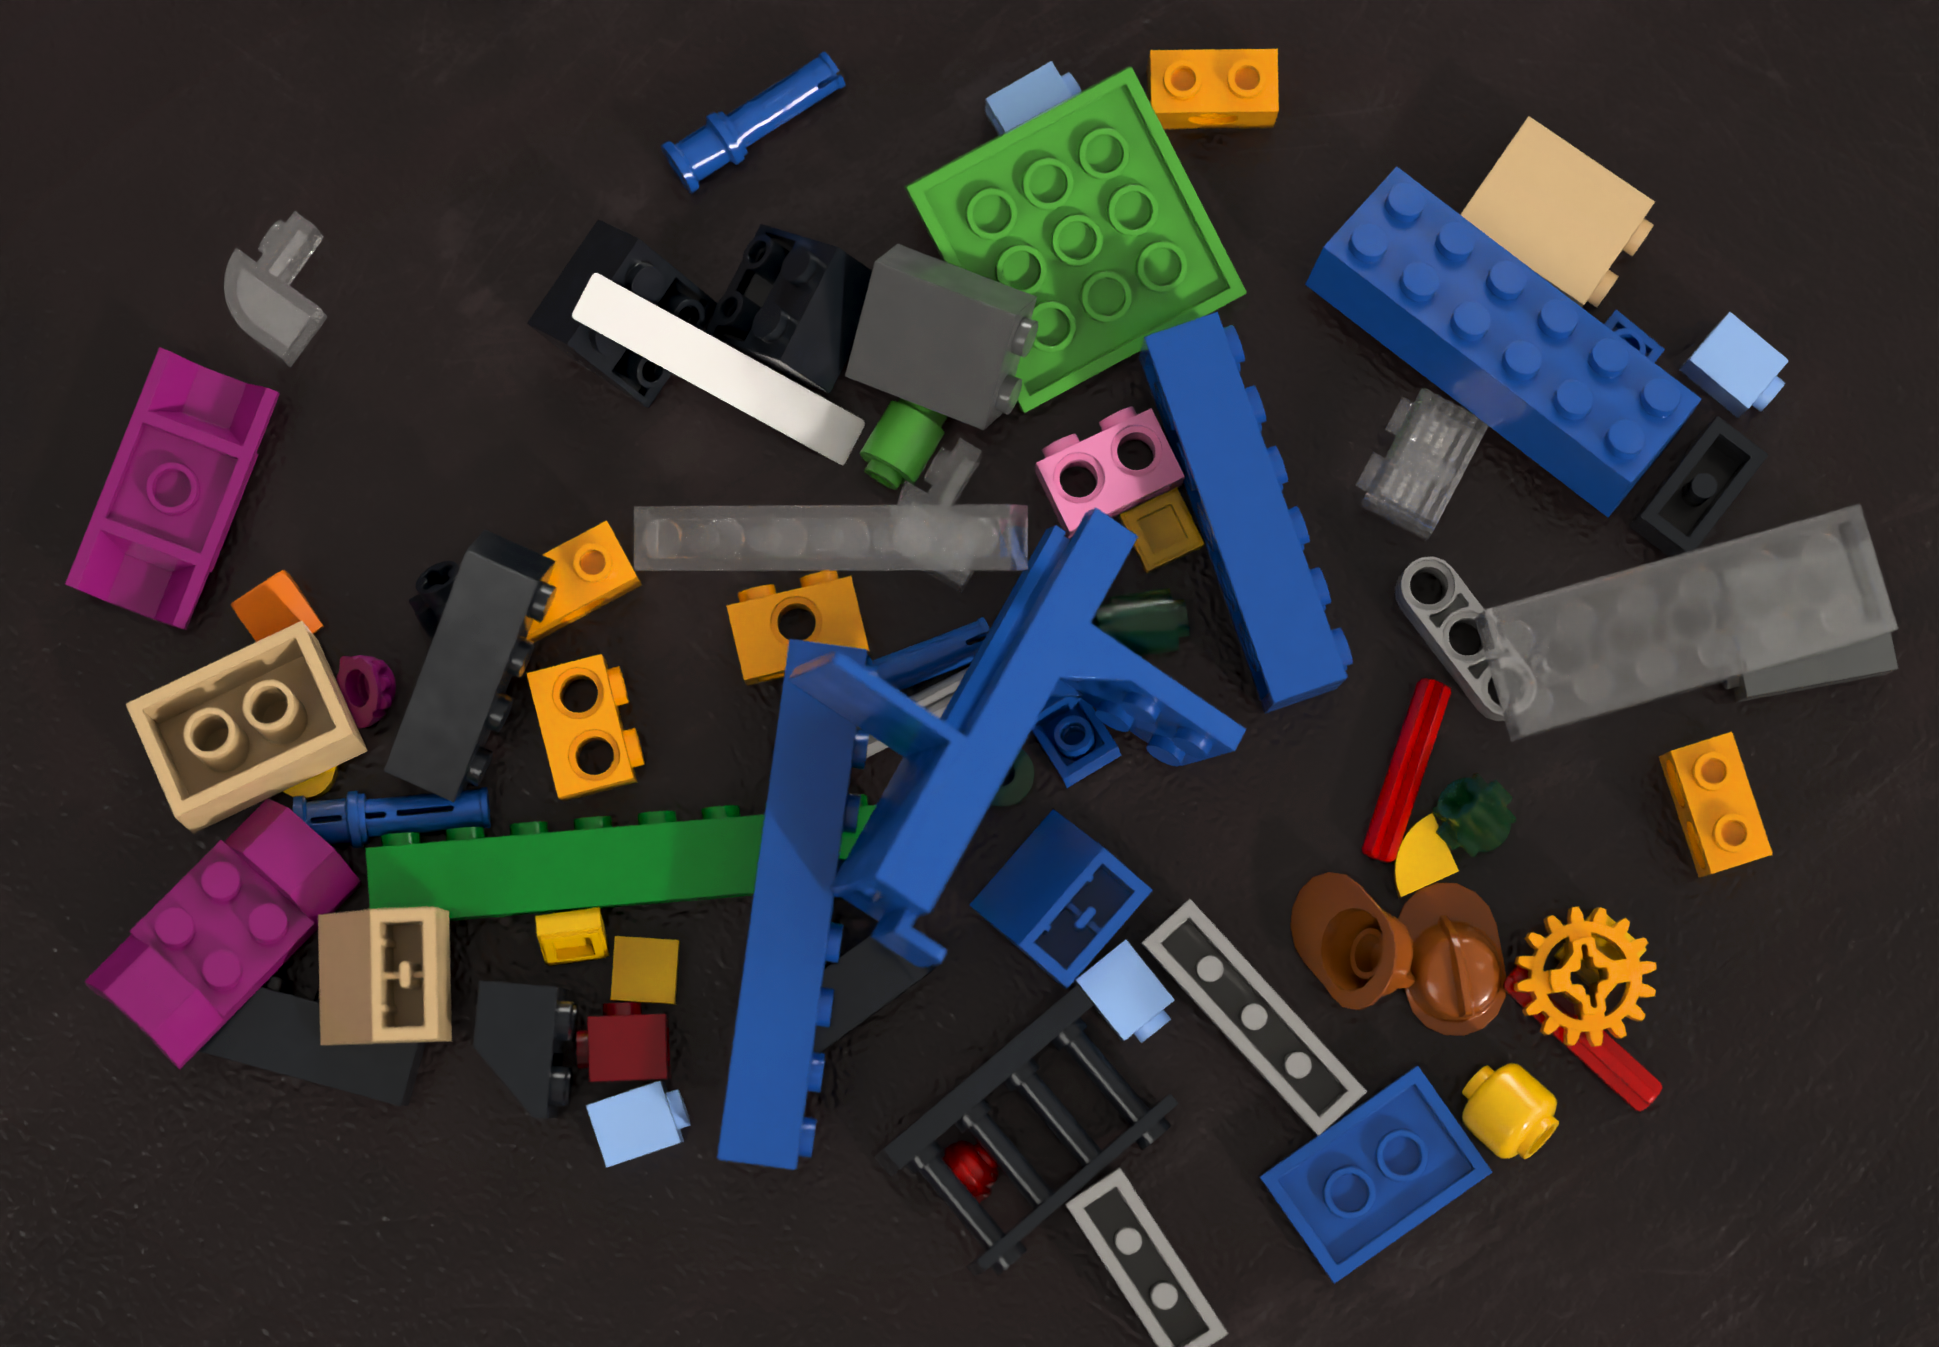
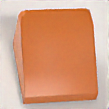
[231,570,324,642]

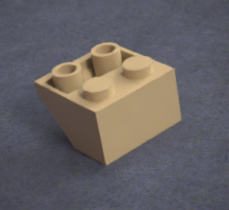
[318,907,452,1045]

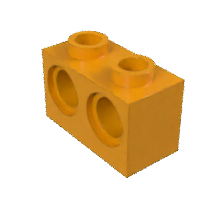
[527,654,645,802]
[1659,732,1773,877]

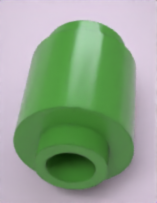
[860,398,947,490]

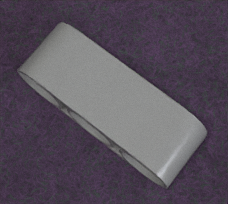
[1395,556,1536,721]

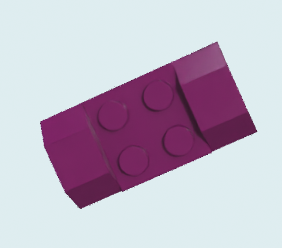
[65,347,280,630]
[84,799,361,1070]

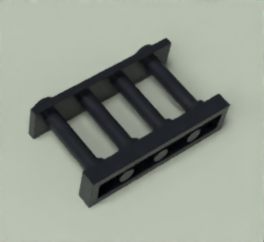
[875,985,1179,1277]

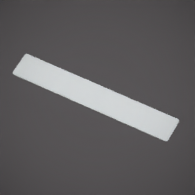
[572,273,865,465]

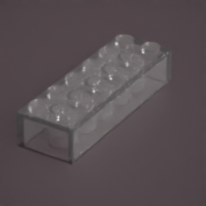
[1475,504,1898,742]

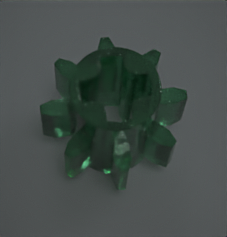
[1433,773,1516,857]

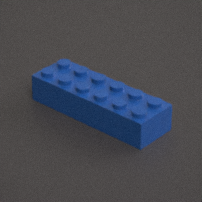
[1305,167,1701,518]
[1139,312,1353,714]

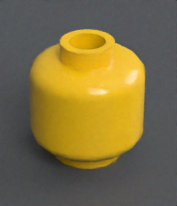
[1462,1063,1559,1159]

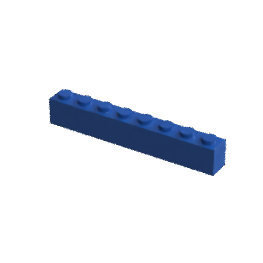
[717,639,879,1170]

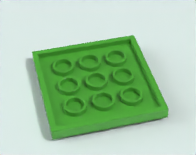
[904,67,1247,413]

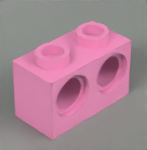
[1035,406,1185,539]

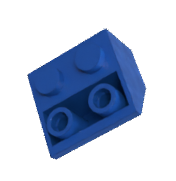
[969,809,1152,990]

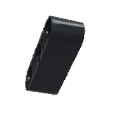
[813,934,937,1053]

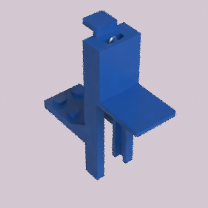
[788,508,1246,968]

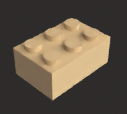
[126,621,368,834]

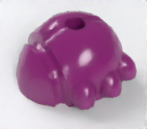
[336,655,397,728]

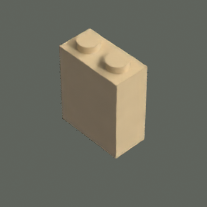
[1460,116,1655,308]

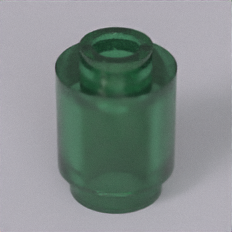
[1095,587,1190,656]

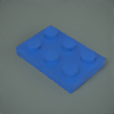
[1258,1066,1492,1284]

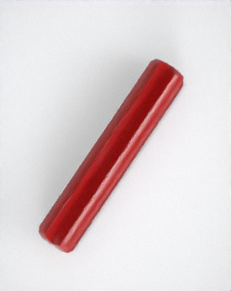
[1362,678,1451,863]
[1502,966,1663,1112]

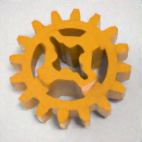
[1514,907,1657,1047]

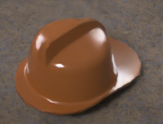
[1290,872,1416,1010]
[1398,883,1506,1036]

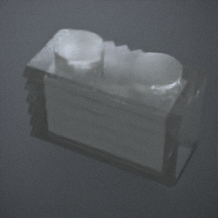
[1355,387,1488,541]

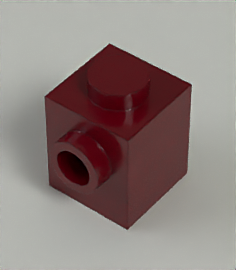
[576,1002,671,1082]

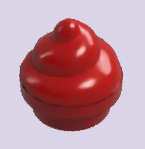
[942,1140,998,1203]

